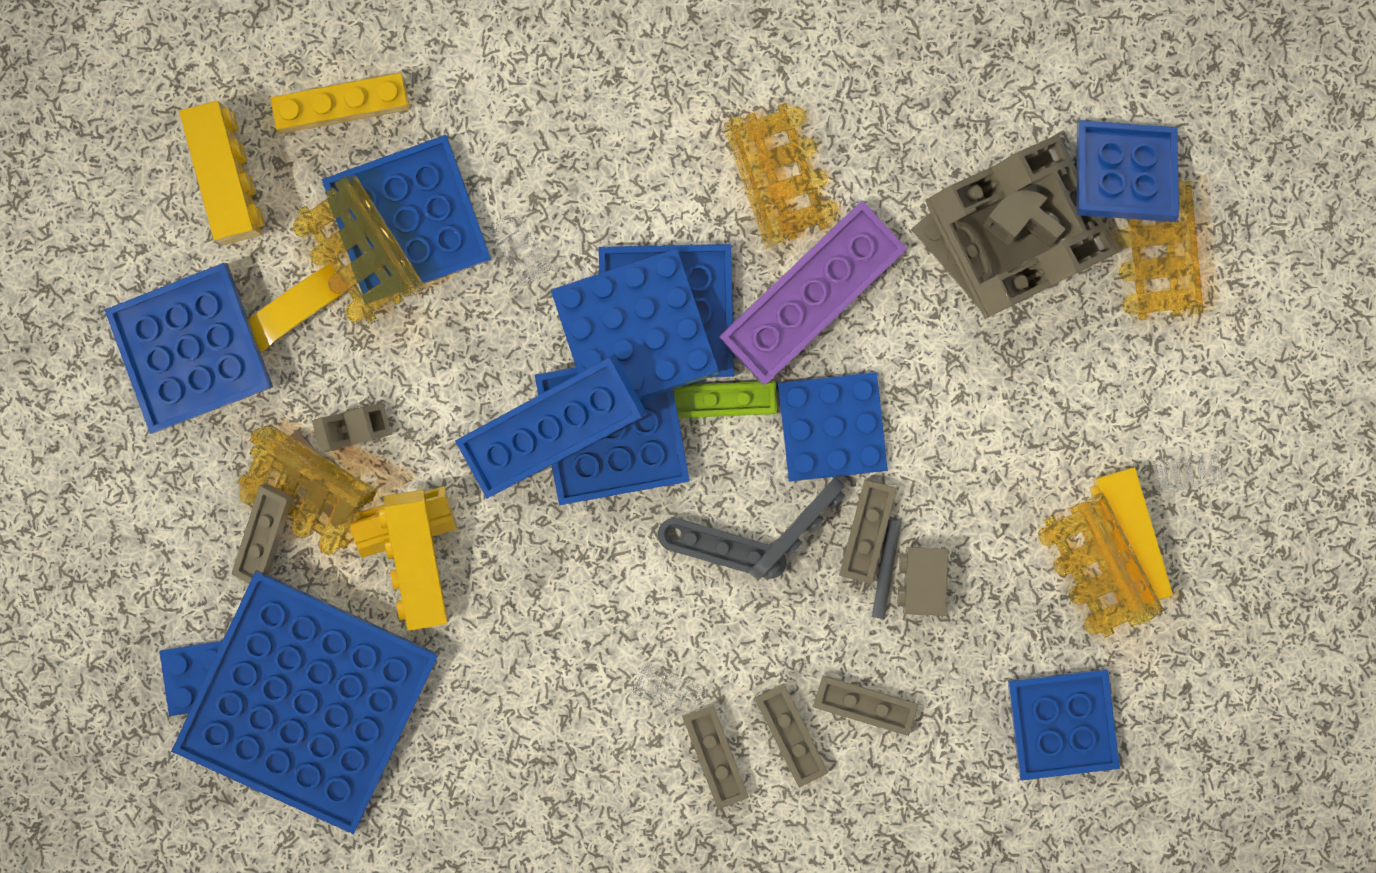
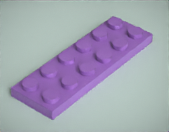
[718,200,907,386]

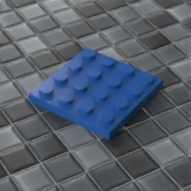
[321,135,492,305]
[599,244,734,378]
[551,249,719,400]
[104,263,273,434]
[535,367,690,506]

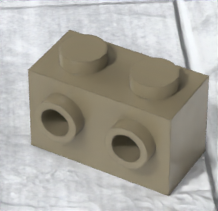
[897,547,948,616]

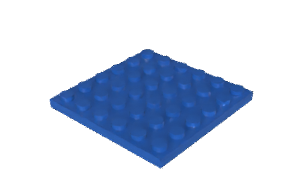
[171,570,438,835]

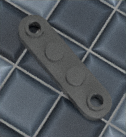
[748,477,845,581]
[658,518,787,579]

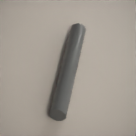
[872,519,901,619]

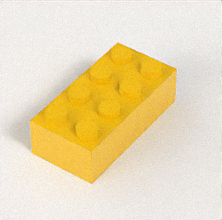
[179,100,265,246]

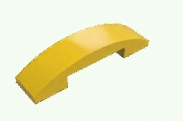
[248,262,351,353]

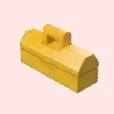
[349,486,457,558]

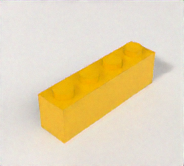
[270,73,411,134]
[1090,468,1173,607]
[378,489,447,631]

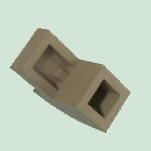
[983,190,1065,248]
[312,403,392,453]

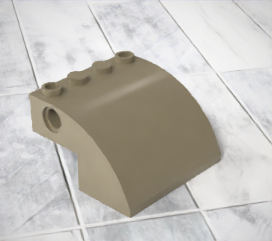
[925,134,1118,319]

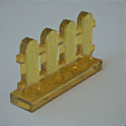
[723,103,838,249]
[293,175,426,323]
[1116,181,1204,320]
[237,424,377,555]
[1038,491,1164,638]

